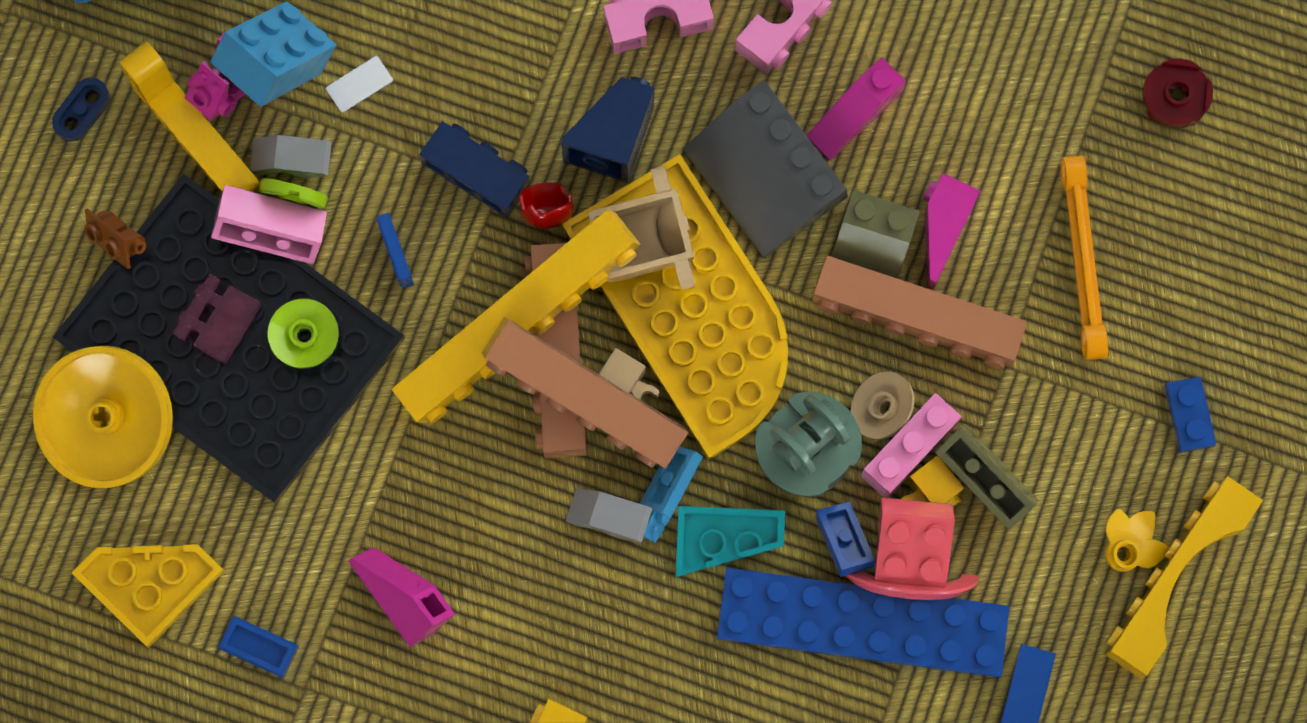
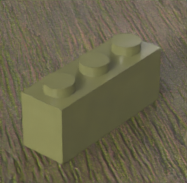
[935,424,1039,530]

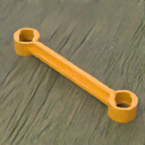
[1060,155,1108,360]

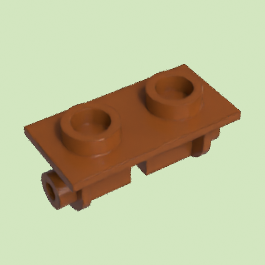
[84,208,146,269]

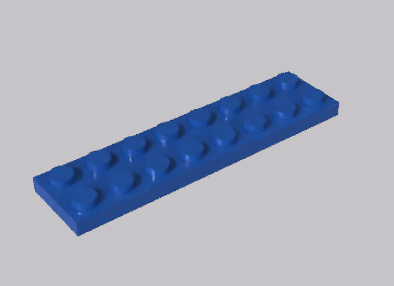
[717,568,1009,678]

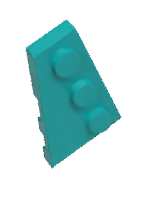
[675,506,785,577]

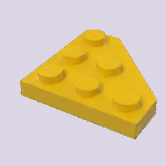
[72,544,225,648]

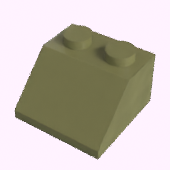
[832,190,920,279]

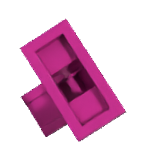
[185,32,246,120]

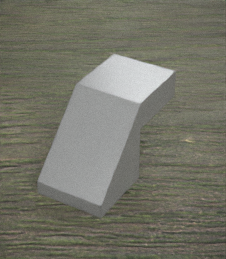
[250,135,332,179]
[565,488,652,542]

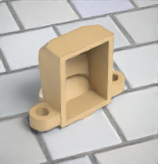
[588,166,696,290]

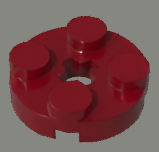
[1142,58,1213,128]

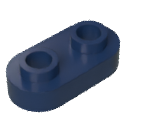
[52,78,110,142]

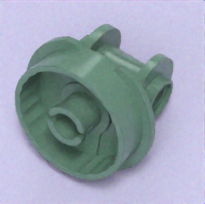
[755,392,862,497]

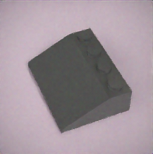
[683,80,848,258]

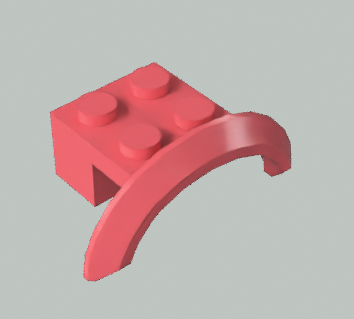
[845,497,979,600]

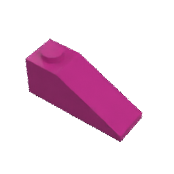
[806,57,906,162]
[923,173,980,290]

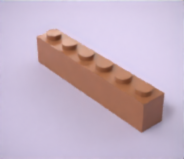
[525,243,587,458]
[812,256,1027,369]
[482,316,688,469]

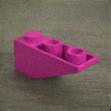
[349,547,455,647]

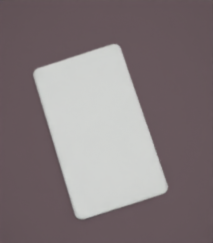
[326,56,393,112]

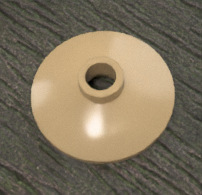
[851,372,914,440]

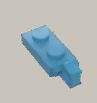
[639,446,703,543]

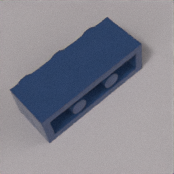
[419,121,530,219]

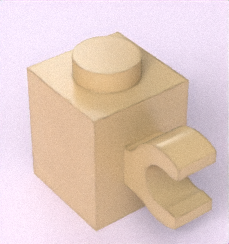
[599,348,660,400]

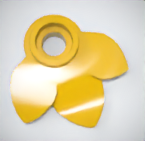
[1105,508,1169,572]

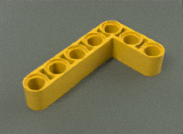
[118,41,260,194]

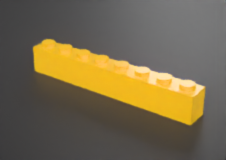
[391,209,641,424]

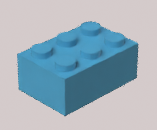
[210,1,337,107]

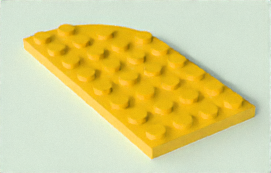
[562,154,788,460]

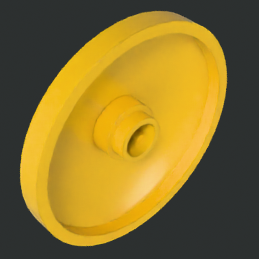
[33,346,173,488]

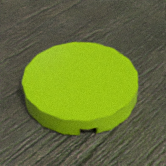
[258,178,329,210]

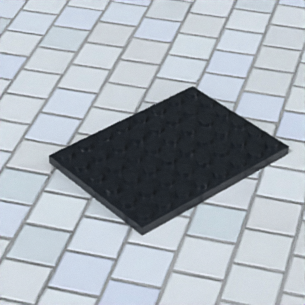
[53,174,405,504]

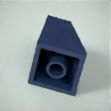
[561,77,655,183]

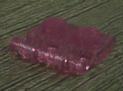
[172,274,261,365]

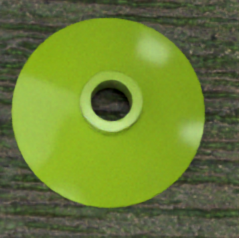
[268,299,339,369]

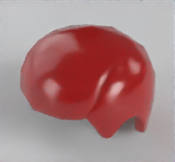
[519,182,574,229]

